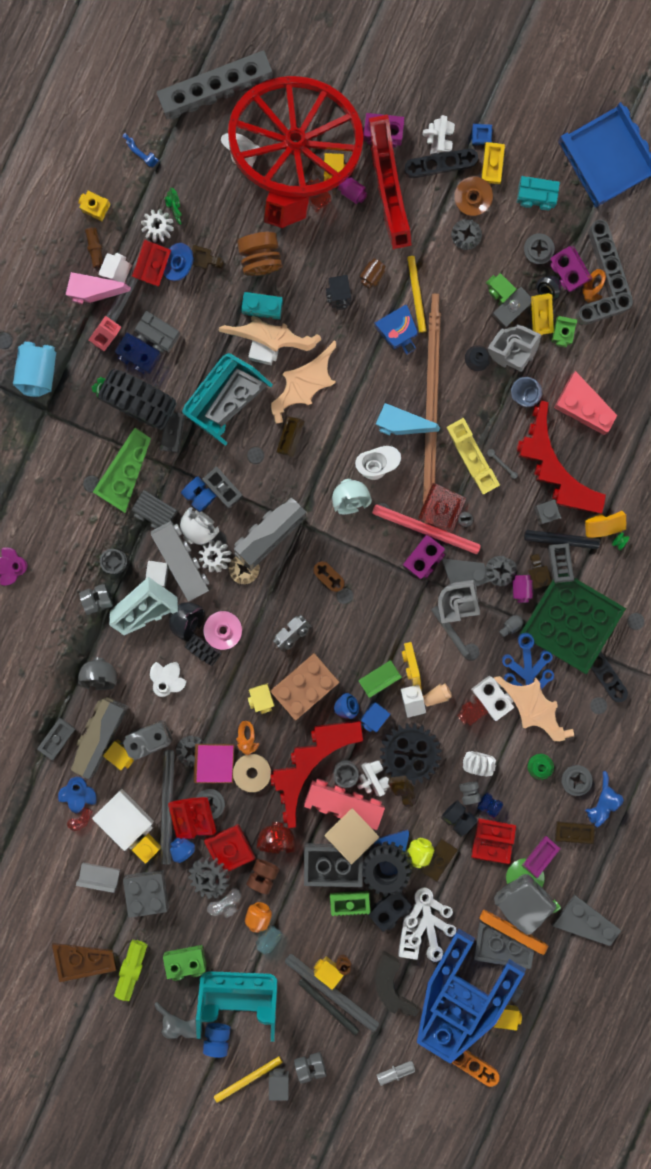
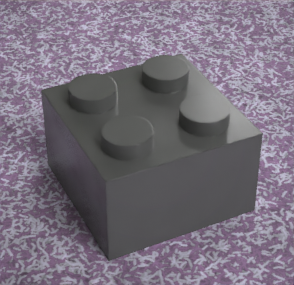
[123,870,169,918]

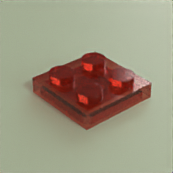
[418,483,466,533]

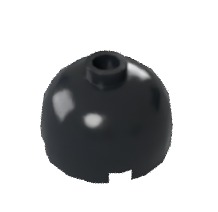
[169,602,205,642]

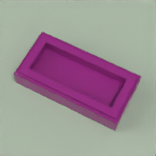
[521,836,560,878]

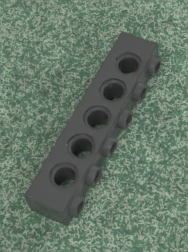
[157,50,273,119]

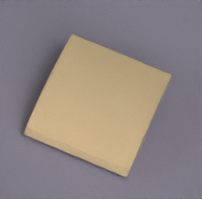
[324,808,379,865]

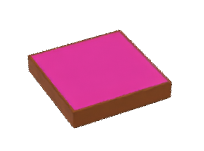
[194,744,234,783]

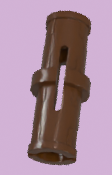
[85,227,104,268]
[336,955,351,975]

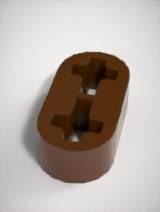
[314,561,344,592]

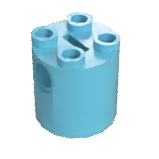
[13,342,56,397]

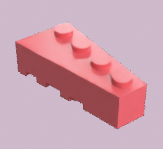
[304,779,385,830]

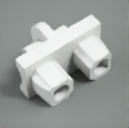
[422,115,455,155]
[357,761,390,796]

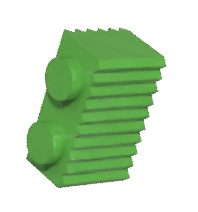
[330,891,370,916]

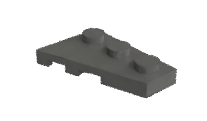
[205,369,267,427]
[552,894,621,946]
[473,921,534,969]

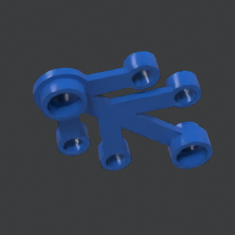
[502,633,554,690]

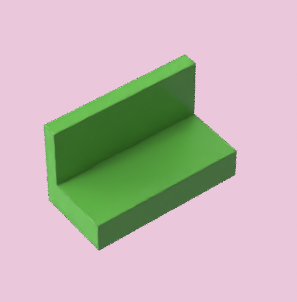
[358,660,402,698]

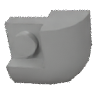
[488,325,541,372]
[438,580,480,623]

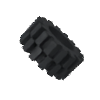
[185,634,222,666]

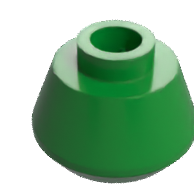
[528,754,554,780]

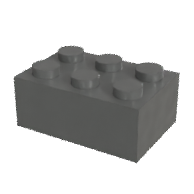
[304,843,363,887]

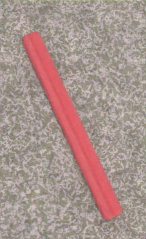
[372,505,481,554]

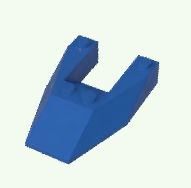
[417,929,526,1064]

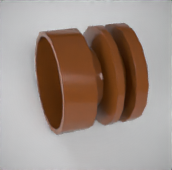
[237,232,283,276]

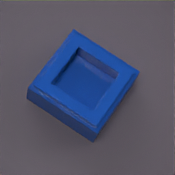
[472,124,492,145]

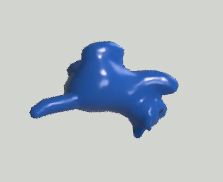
[585,771,623,828]

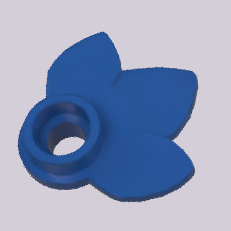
[58,777,97,814]

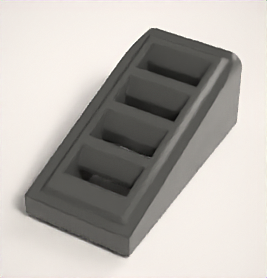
[548,543,574,583]

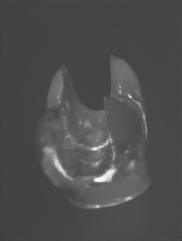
[207,888,241,919]

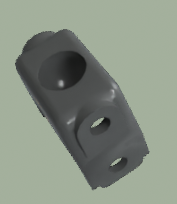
[123,720,173,760]
[494,874,556,935]

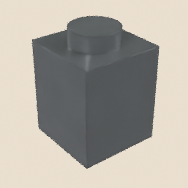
[533,499,561,525]
[269,1068,289,1101]

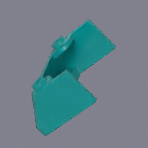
[182,353,273,446]
[196,971,277,1042]

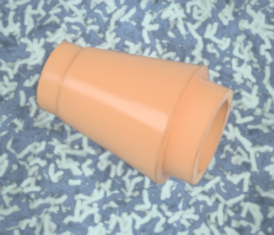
[423,683,452,707]

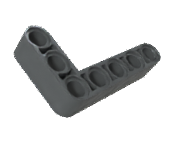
[576,220,633,325]

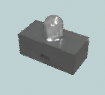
[491,287,531,329]

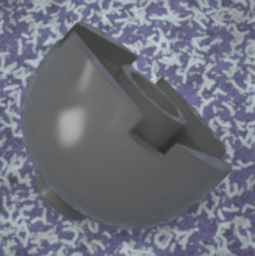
[78,657,117,690]

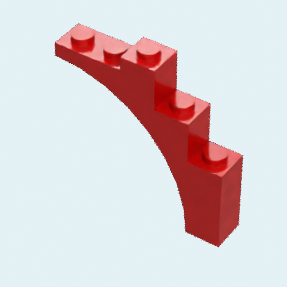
[369,114,412,249]
[516,401,606,515]
[270,720,363,828]

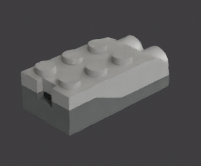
[234,498,306,571]

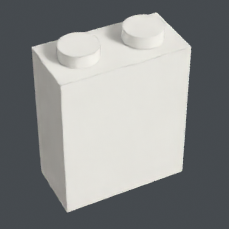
[92,789,154,851]

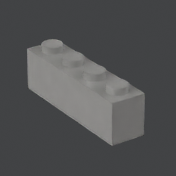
[151,521,210,602]

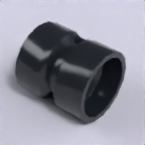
[441,800,478,837]

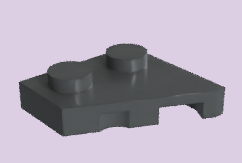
[442,559,490,586]

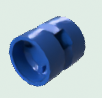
[181,476,217,513]
[203,1023,231,1057]

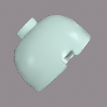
[332,479,372,514]

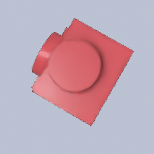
[89,316,121,351]

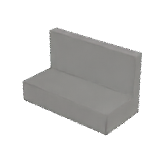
[76,863,120,893]

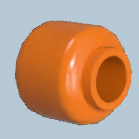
[245,902,272,933]

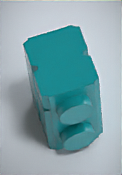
[516,176,560,210]
[242,292,283,320]

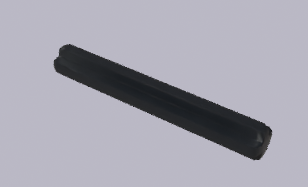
[524,530,600,549]

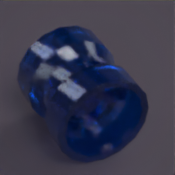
[477,792,504,819]

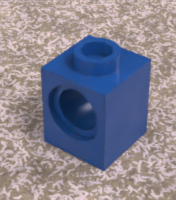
[361,701,390,732]

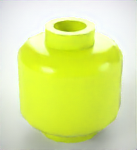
[408,838,434,868]

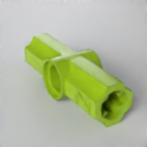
[114,940,148,1001]

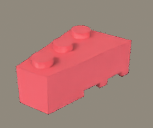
[554,371,617,435]

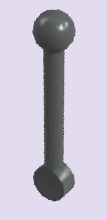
[487,449,518,479]

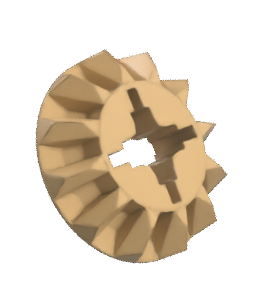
[229,557,259,584]

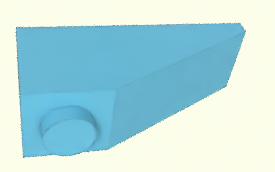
[376,403,440,436]

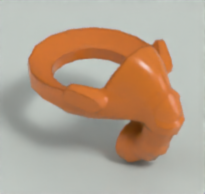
[582,269,606,303]
[236,721,259,755]

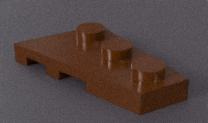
[52,943,117,982]

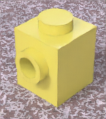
[248,683,275,714]

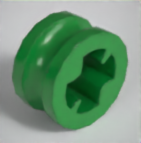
[612,532,630,551]

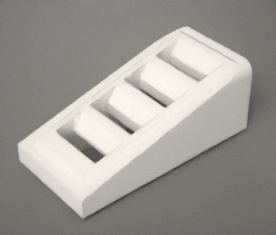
[398,917,422,960]

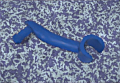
[123,134,159,168]

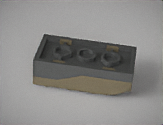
[71,697,129,779]

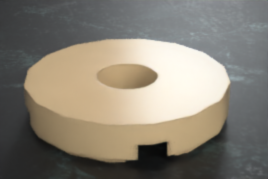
[233,754,271,792]

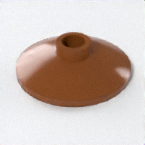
[454,177,493,216]

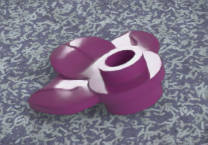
[0,547,27,586]

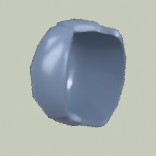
[511,377,543,407]

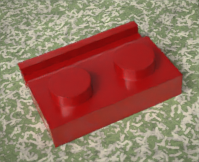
[132,240,171,287]

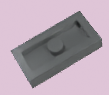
[37,718,76,760]

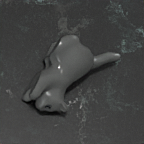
[155,1002,197,1039]

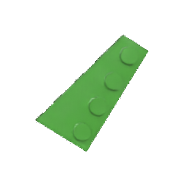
[93,428,151,513]

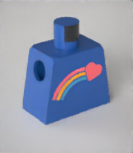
[374,304,418,355]

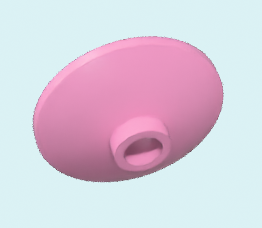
[204,611,242,650]

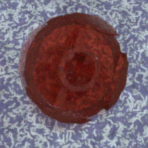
[256,822,295,854]

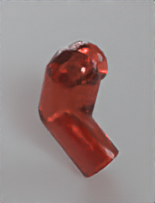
[67,807,93,831]

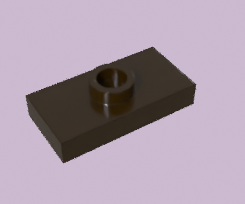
[276,416,305,457]
[555,821,595,844]
[421,838,458,882]

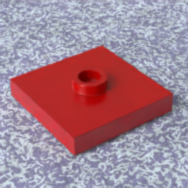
[204,824,256,872]

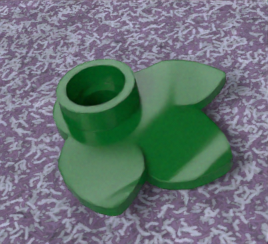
[165,188,182,224]

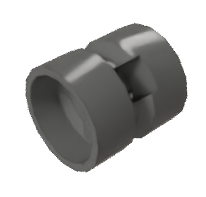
[100,549,128,574]
[79,583,113,615]
[333,760,359,788]
[294,1052,327,1084]

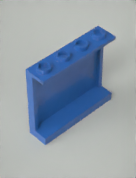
[558,102,651,208]

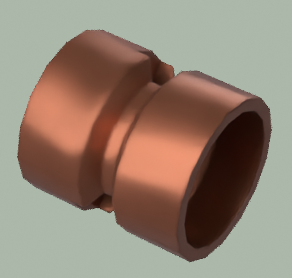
[246,859,280,894]

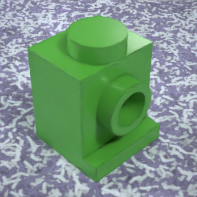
[486,273,517,306]
[551,316,577,347]

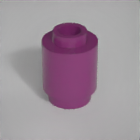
[338,177,368,204]
[513,575,533,602]

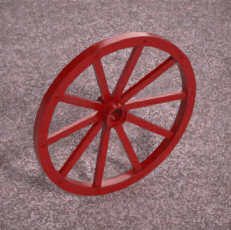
[228,76,363,197]

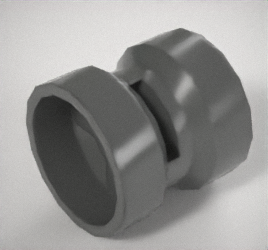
[459,781,482,805]

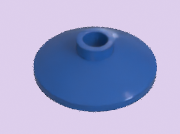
[163,243,193,281]

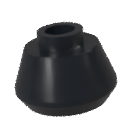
[536,275,562,301]
[465,345,491,371]

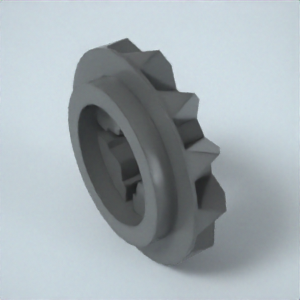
[451,219,482,250]
[524,233,555,265]
[485,556,515,586]
[176,736,205,766]
[561,765,592,796]
[196,789,225,819]

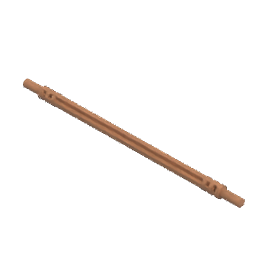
[423,294,441,523]

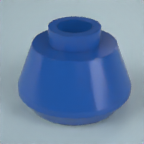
[334,693,359,719]
[170,838,195,863]

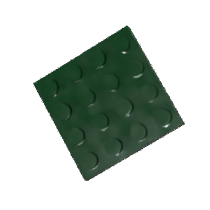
[520,569,627,674]

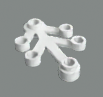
[404,888,456,962]

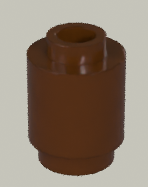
[359,258,386,289]

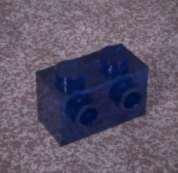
[115,332,162,374]

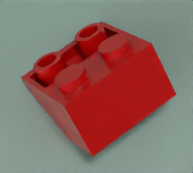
[264,183,310,228]

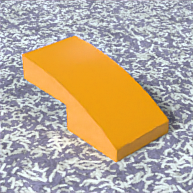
[585,511,626,538]

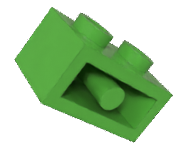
[163,945,207,981]

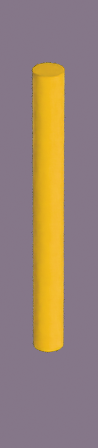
[407,256,426,333]
[214,1056,283,1103]

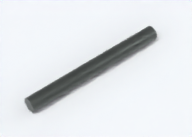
[298,978,359,1036]

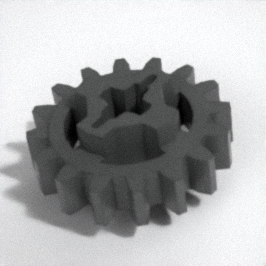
[188,856,230,899]

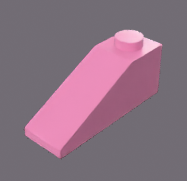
[66,272,131,304]

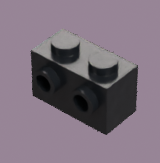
[326,275,351,310]

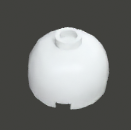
[180,507,219,545]

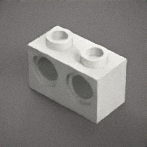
[471,676,514,721]

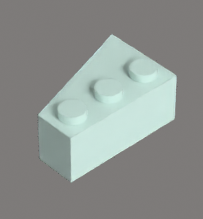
[109,577,178,635]

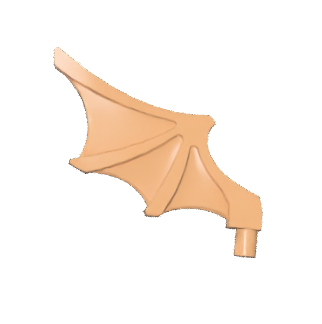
[219,316,321,352]
[271,341,336,424]
[494,676,574,741]

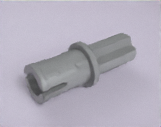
[377,1061,415,1086]

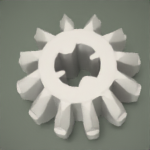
[141,209,174,243]
[199,540,231,572]
[463,751,496,777]

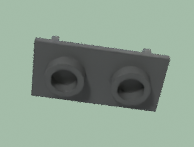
[273,614,311,652]

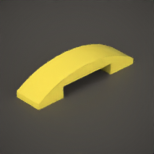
[446,418,500,494]

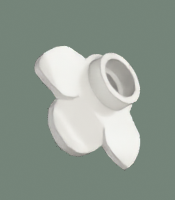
[150,662,187,697]

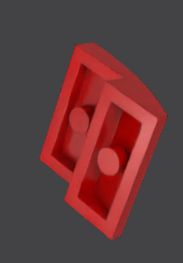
[168,797,217,839]
[471,818,516,865]

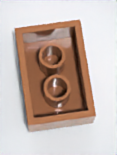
[270,653,339,720]

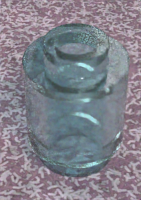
[255,924,283,955]

